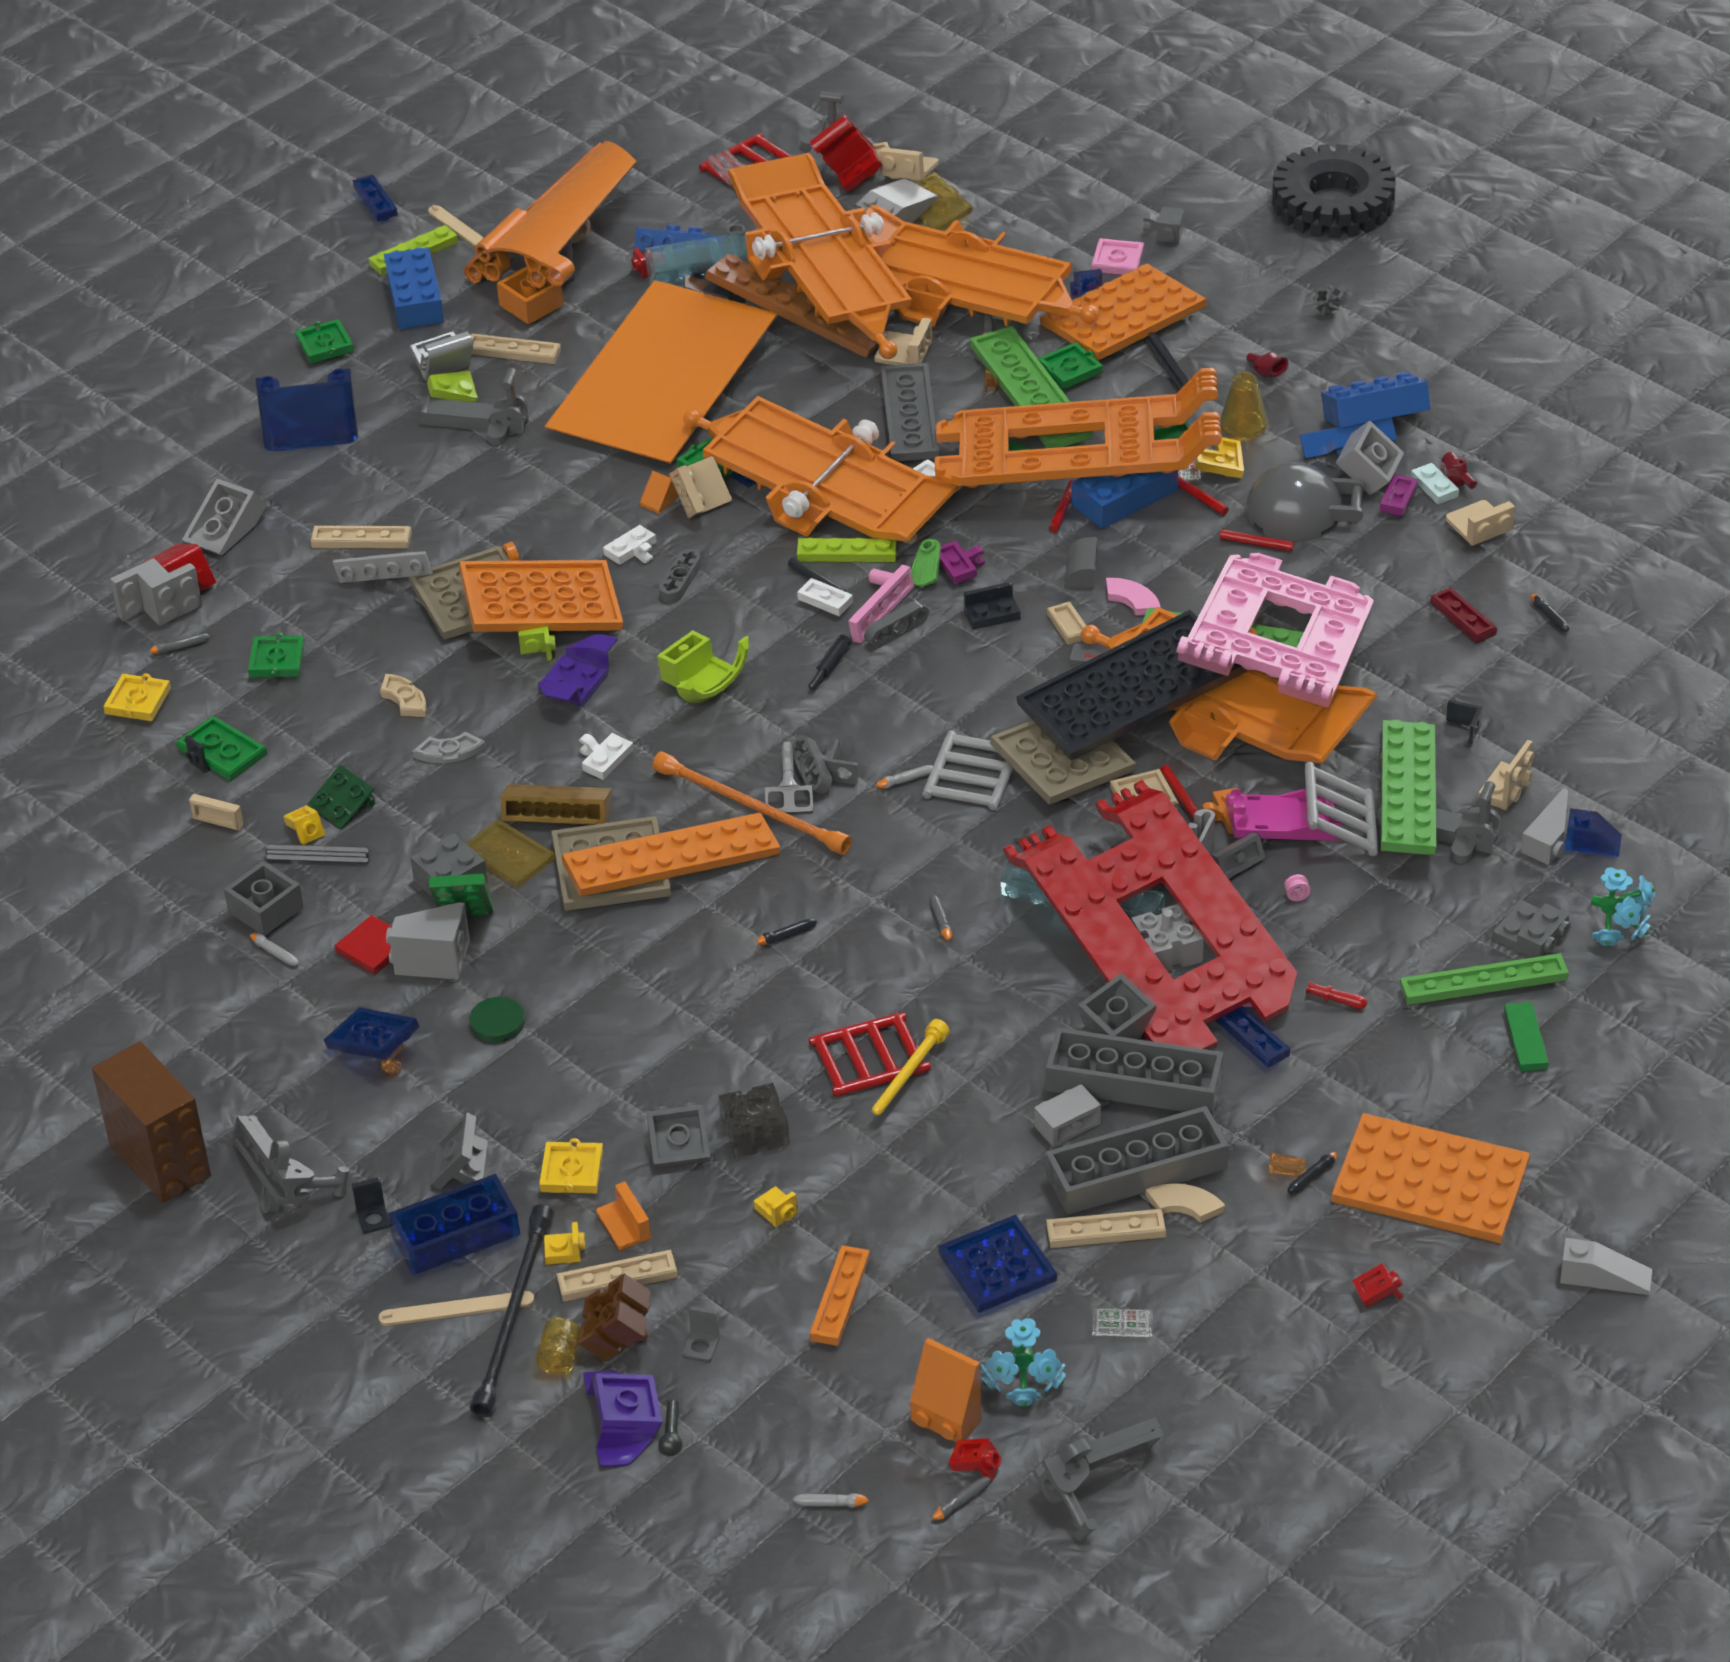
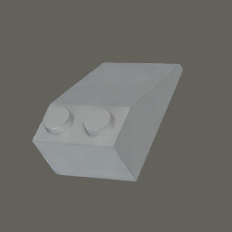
[856,178,938,223]
[182,478,267,556]

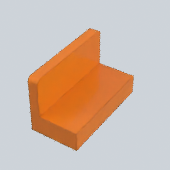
[596,1181,651,1250]

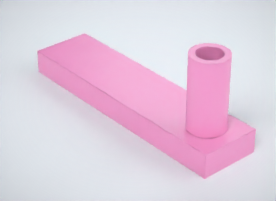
[848,565,914,643]

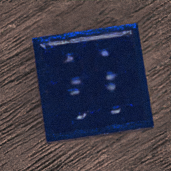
[938,1214,1057,1313]

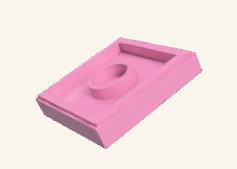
[1091,238,1144,275]

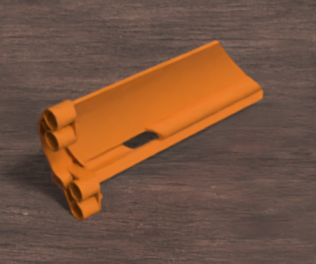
[464,141,636,288]

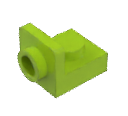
[518,626,556,661]

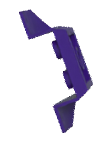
[538,634,618,707]
[583,1371,662,1467]

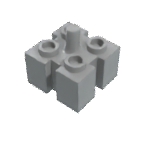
[1131,904,1204,972]

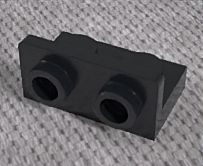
[963,582,1021,630]

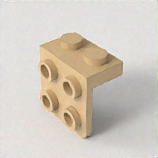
[879,147,939,182]
[1446,500,1515,546]

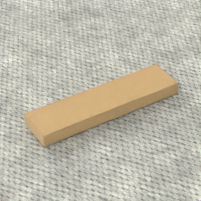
[471,334,561,364]
[311,526,412,549]
[1046,1209,1166,1248]
[557,1250,678,1302]

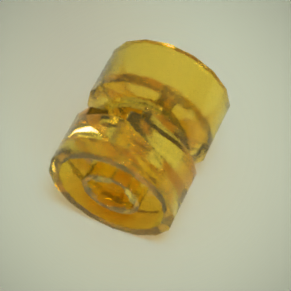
[535,1318,580,1375]

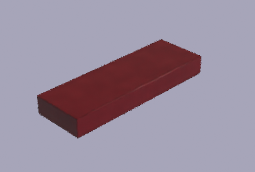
[1430,587,1497,644]

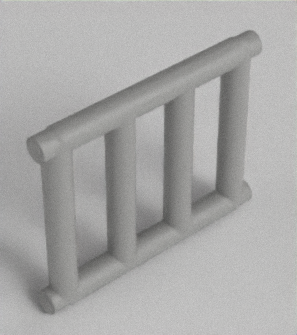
[922,730,1013,811]
[1305,762,1378,856]

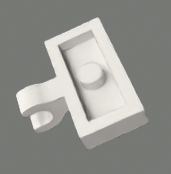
[603,525,657,565]
[579,733,633,780]

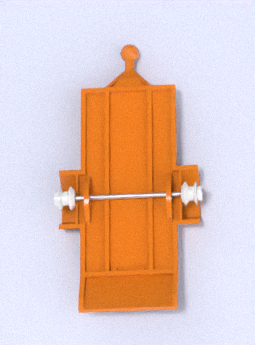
[727,153,912,359]
[683,396,960,541]

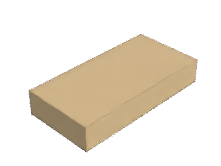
[1047,602,1086,645]
[189,794,243,830]

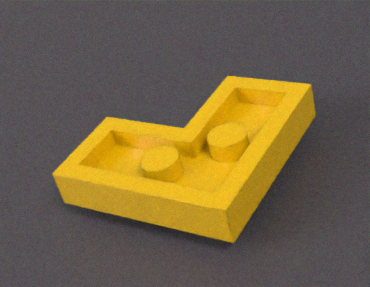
[1194,437,1244,478]

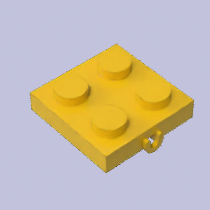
[103,673,171,721]
[539,1138,603,1194]

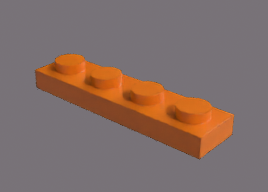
[810,1245,870,1346]

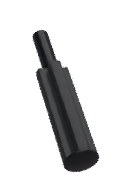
[808,634,851,690]

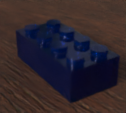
[388,1173,520,1276]

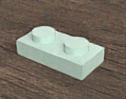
[1411,463,1459,504]

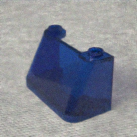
[255,368,359,451]

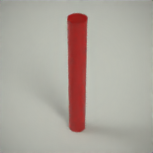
[1178,475,1229,516]
[1049,480,1075,532]
[1220,529,1294,552]
[1160,765,1198,822]

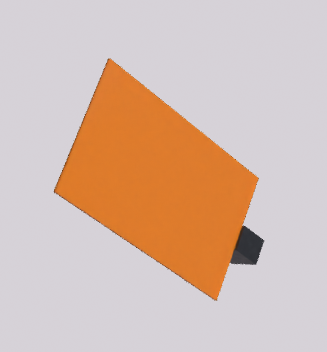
[545,280,778,464]

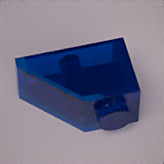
[1565,808,1622,856]

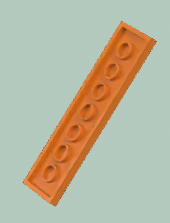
[562,812,780,897]

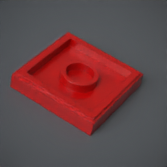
[334,915,392,975]

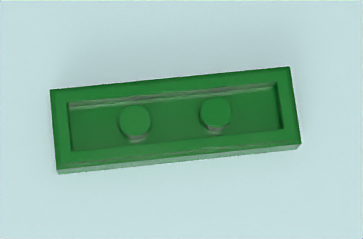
[1504,1002,1548,1071]

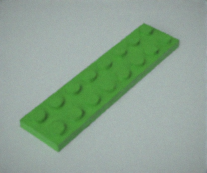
[970,326,1092,448]
[1381,720,1436,855]

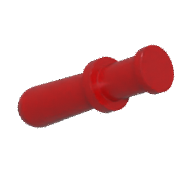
[1306,981,1367,1009]

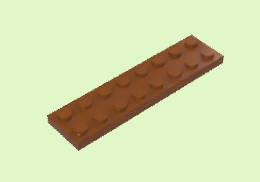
[705,254,888,358]

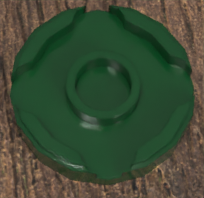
[469,997,525,1043]

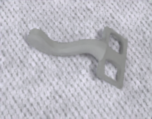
[765,741,813,813]

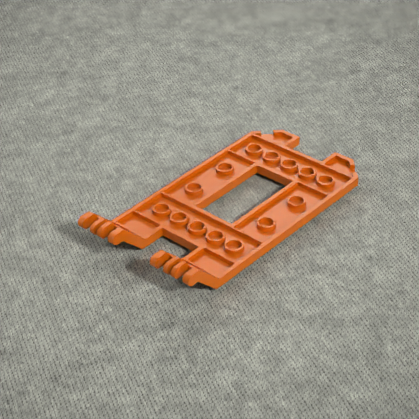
[935,368,1222,488]

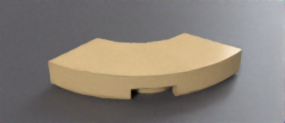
[380,674,427,717]
[1145,1183,1225,1223]

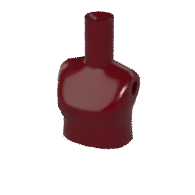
[1246,352,1288,377]
[1440,451,1477,489]

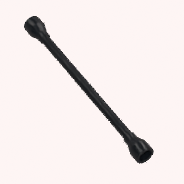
[470,1204,554,1418]

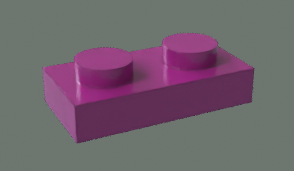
[1380,474,1418,516]

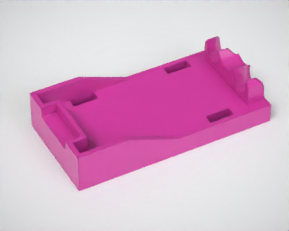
[1225,788,1342,841]

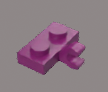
[939,540,985,584]

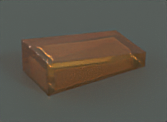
[1269,1152,1306,1175]

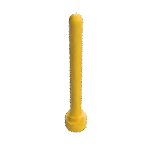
[872,1019,950,1116]

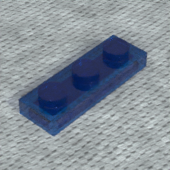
[352,174,398,222]
[1215,1006,1290,1068]

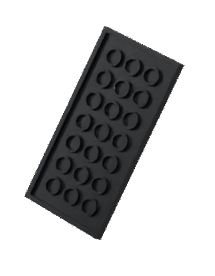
[1016,609,1247,761]

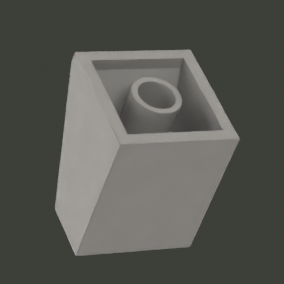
[386,902,470,980]

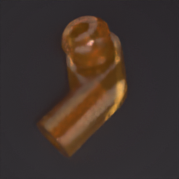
[381,1039,404,1075]

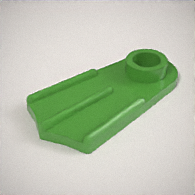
[911,539,941,588]

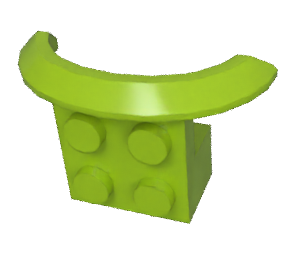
[657,630,749,703]

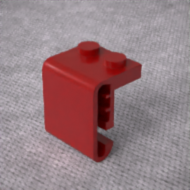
[809,114,883,193]
[137,544,217,592]

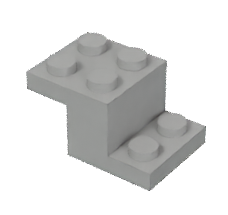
[110,558,202,626]

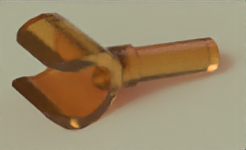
[984,369,998,392]

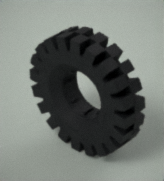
[1272,144,1396,238]

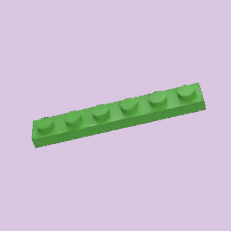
[1400,953,1569,1005]

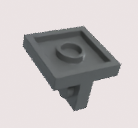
[431,1113,488,1190]

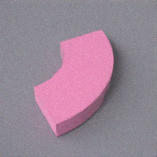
[1106,578,1161,616]

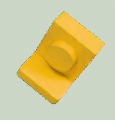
[283,805,325,845]
[754,1186,798,1227]
[544,1222,586,1265]

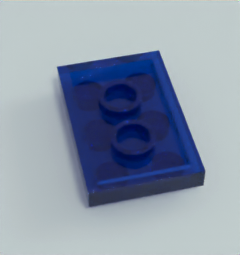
[324,1007,420,1060]

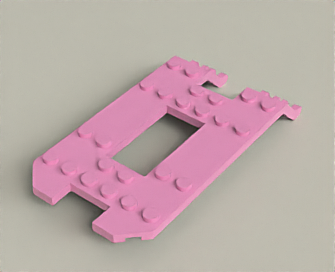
[1176,553,1374,708]

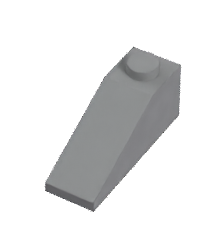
[1521,788,1568,865]
[1560,1238,1652,1295]

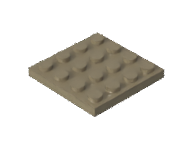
[409,546,510,640]
[990,720,1136,805]
[552,816,671,911]

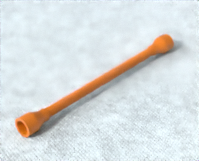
[652,751,852,855]

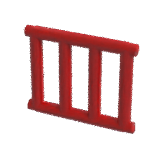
[699,133,791,188]
[808,1012,931,1097]

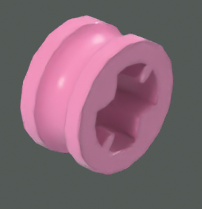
[1284,874,1311,901]

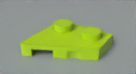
[427,371,478,403]

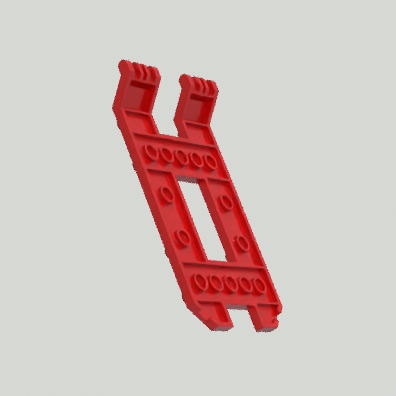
[1003,780,1297,1050]

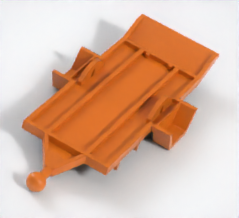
[866,205,1099,327]
[1081,607,1377,763]

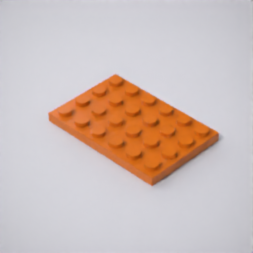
[1040,264,1207,360]
[459,560,623,632]
[1331,1113,1530,1243]

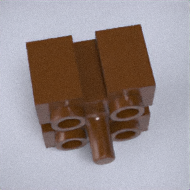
[578,1273,651,1361]

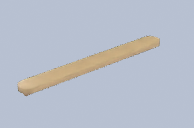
[429,205,483,247]
[379,1291,534,1326]

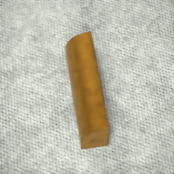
[501,784,612,825]

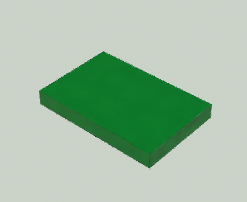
[176,716,267,781]

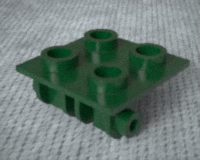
[307,764,375,829]

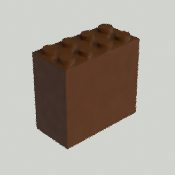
[92,1041,211,1203]

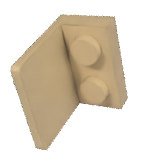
[874,318,932,365]
[669,456,732,518]
[1478,740,1535,811]

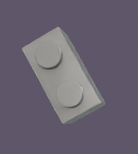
[1034,1084,1101,1148]

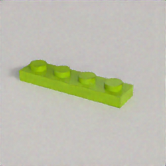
[369,225,458,276]
[797,538,897,562]

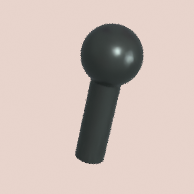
[658,1400,683,1456]

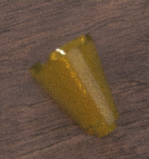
[1220,371,1268,440]

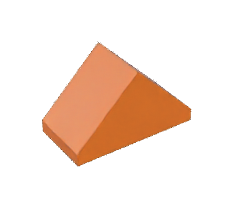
[640,471,679,514]

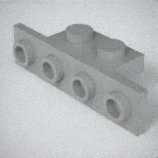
[333,551,433,583]

